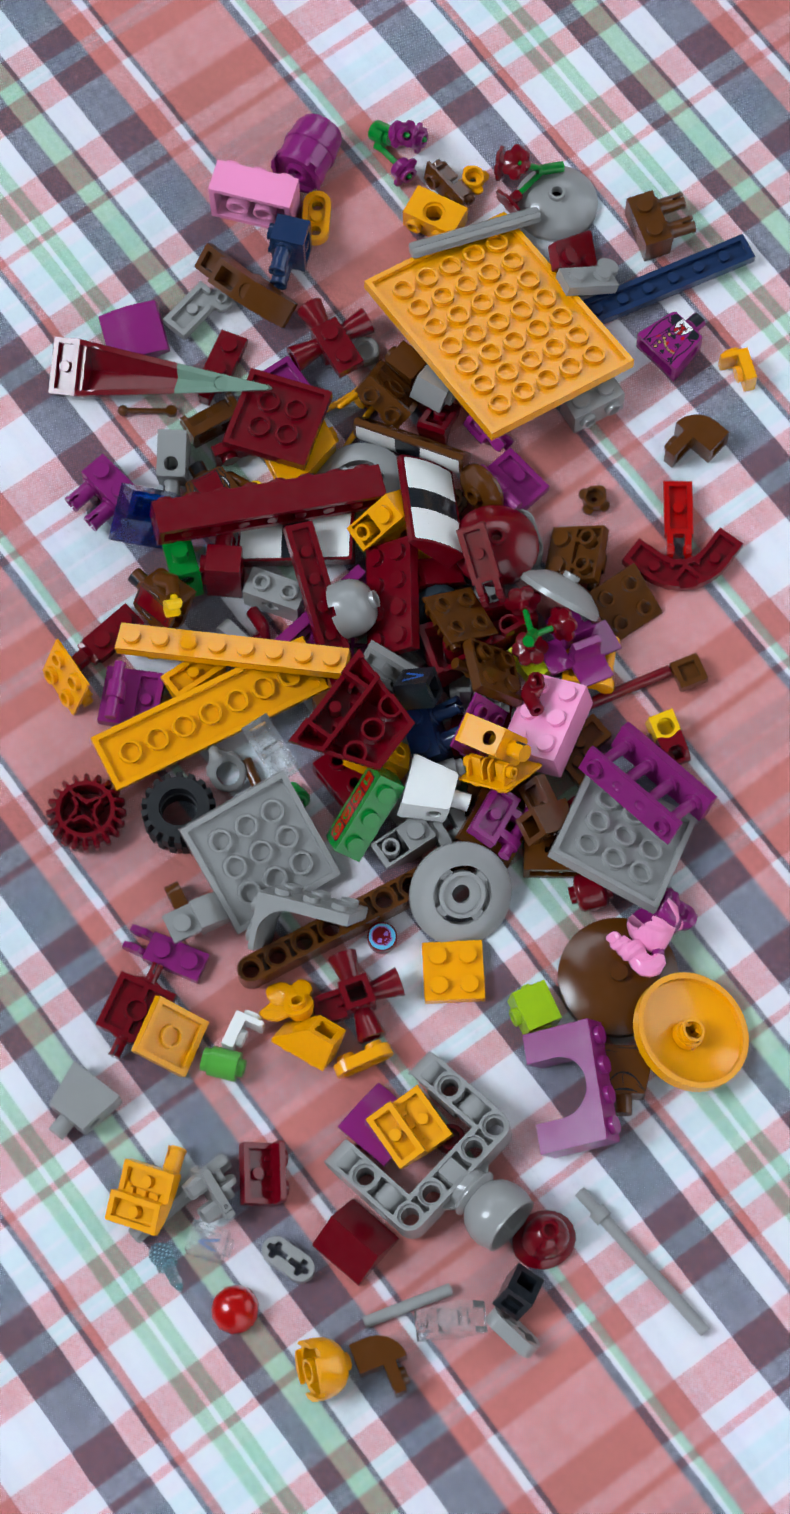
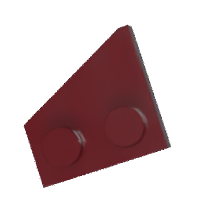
[548,230,597,273]

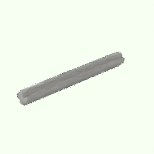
[409,206,541,259]

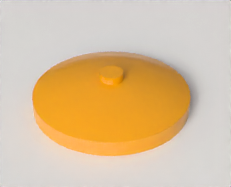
[633,972,749,1092]

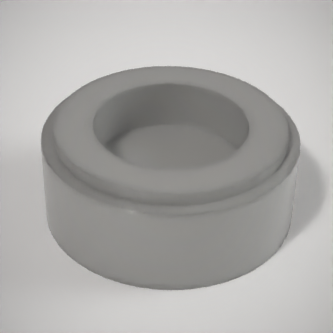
[353,337,380,367]

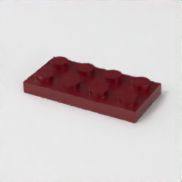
[366,536,420,655]

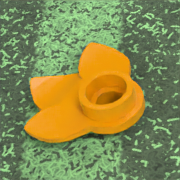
[258,979,314,1022]

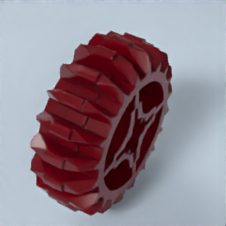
[46,773,127,853]

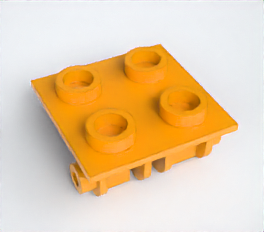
[42,639,94,716]
[459,753,542,793]

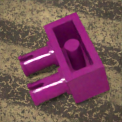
[65,453,144,531]

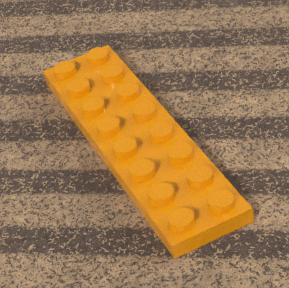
[90,636,329,791]

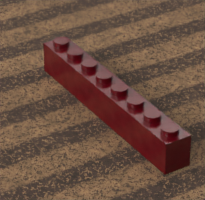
[150,464,386,546]

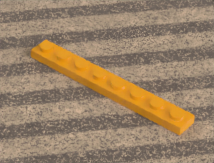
[115,622,351,679]

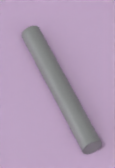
[362,1283,454,1329]

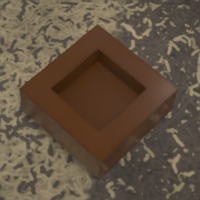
[669,652,708,692]

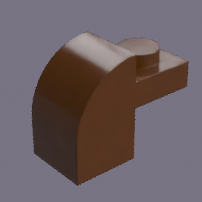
[664,414,729,468]
[515,774,569,847]
[349,1335,411,1398]

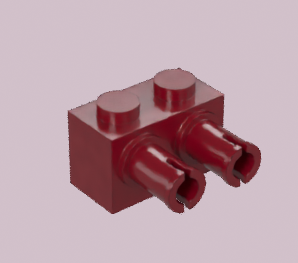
[200,533,245,598]

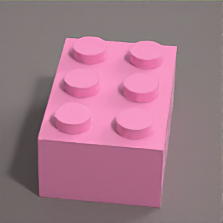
[208,159,301,229]
[507,672,593,778]

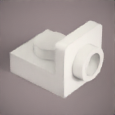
[221,1010,265,1051]

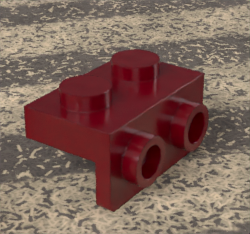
[239,1140,290,1207]

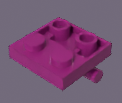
[481,447,550,510]
[97,660,165,726]

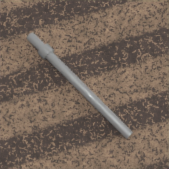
[575,1187,710,1336]

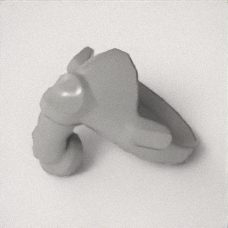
[206,744,247,792]

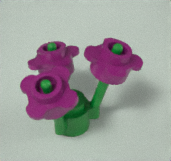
[368,120,428,187]

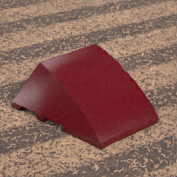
[288,649,415,771]

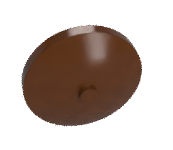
[557,918,679,1038]

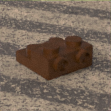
[355,359,420,429]

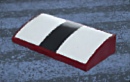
[397,455,464,568]
[237,512,356,567]

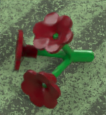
[494,144,565,213]
[504,585,578,666]

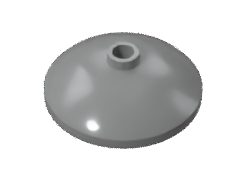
[517,166,598,242]
[520,569,599,622]

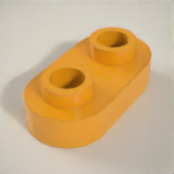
[302,191,331,246]
[333,1039,394,1079]

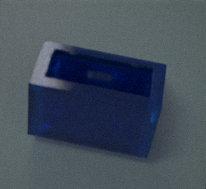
[108,483,181,549]

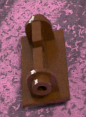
[424,159,476,206]

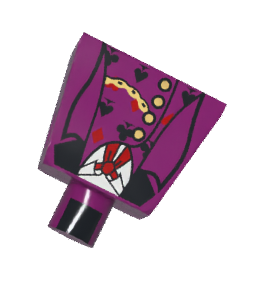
[636,312,706,382]

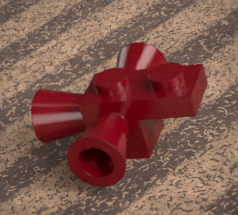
[287,298,374,379]
[312,949,405,1044]

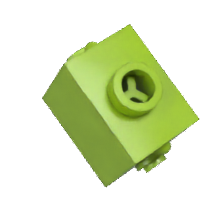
[507,980,562,1035]

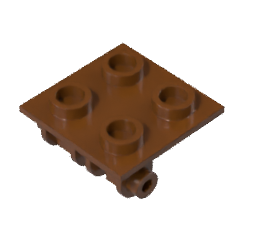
[589,563,663,640]
[422,587,498,653]

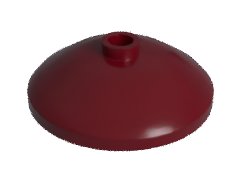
[456,505,539,587]

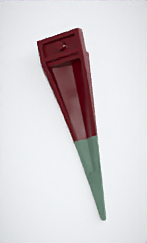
[48,336,273,397]

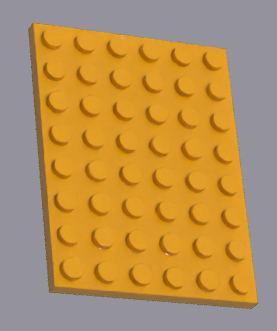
[364,212,634,441]

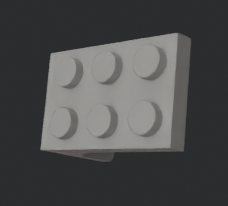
[246,882,368,951]

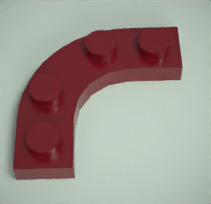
[622,528,744,591]

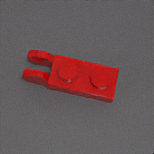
[663,481,694,559]

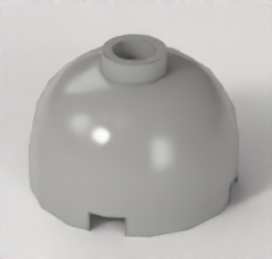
[326,579,380,639]

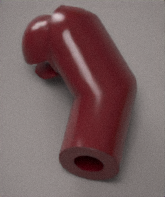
[246,606,271,639]
[521,672,545,716]

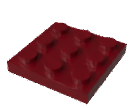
[222,368,333,470]

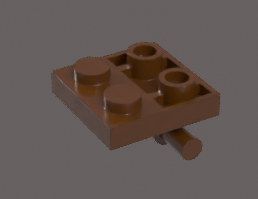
[545,525,609,591]
[451,637,524,707]

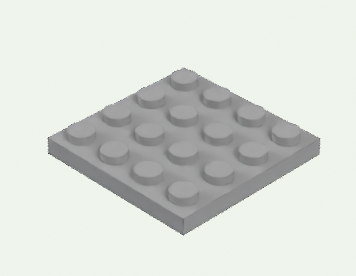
[178,770,341,934]
[548,775,697,914]

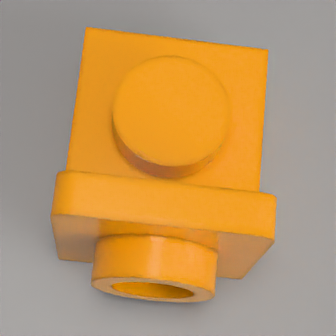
[718,347,757,392]

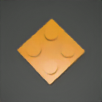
[422,940,485,1004]
[131,996,209,1077]

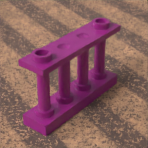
[578,721,717,845]

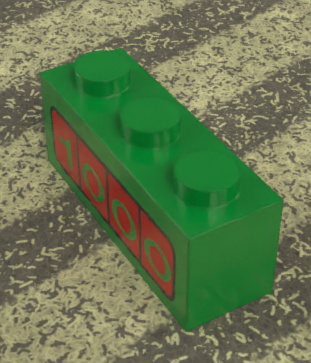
[326,767,405,862]

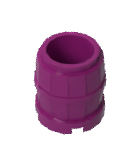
[271,113,342,194]

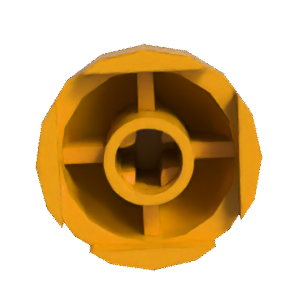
[295,1337,352,1402]

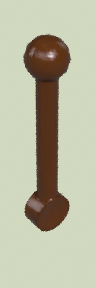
[117,405,177,417]

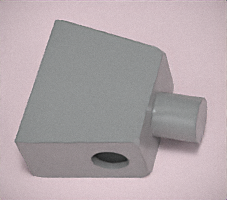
[156,429,191,498]
[49,1061,122,1140]

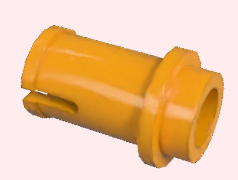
[162,1145,187,1181]

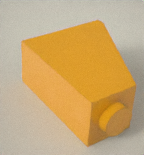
[263,420,339,479]

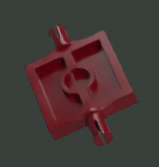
[95,962,177,1059]

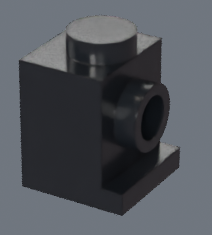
[492,1263,544,1321]

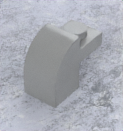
[162,892,230,945]

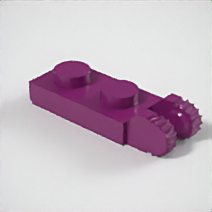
[122,924,210,984]

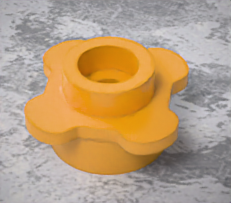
[458,165,489,195]

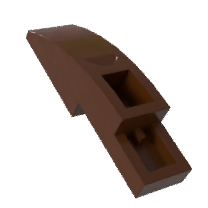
[194,243,298,328]

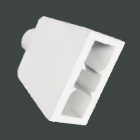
[397,754,472,822]

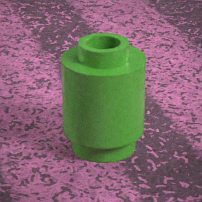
[200,1046,247,1082]

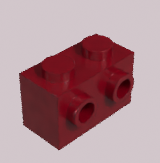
[312,754,363,808]

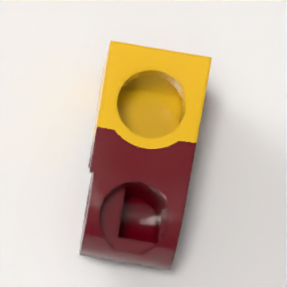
[645,708,691,765]

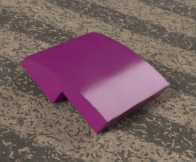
[98,300,170,358]
[337,1082,398,1167]

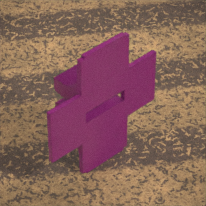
[544,610,622,687]

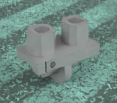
[182,1165,237,1224]

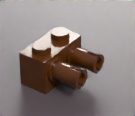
[625,190,696,261]

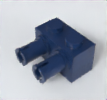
[267,214,312,290]
[406,695,465,763]

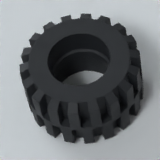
[141,772,216,854]

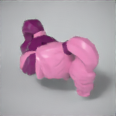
[606,887,698,978]

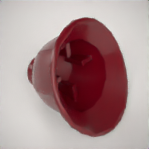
[512,1210,576,1270]

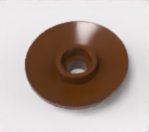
[460,463,504,509]

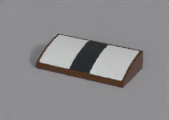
[353,417,472,474]

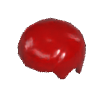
[211,1284,259,1334]

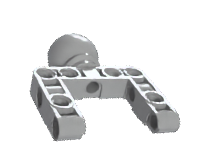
[324,1051,534,1251]

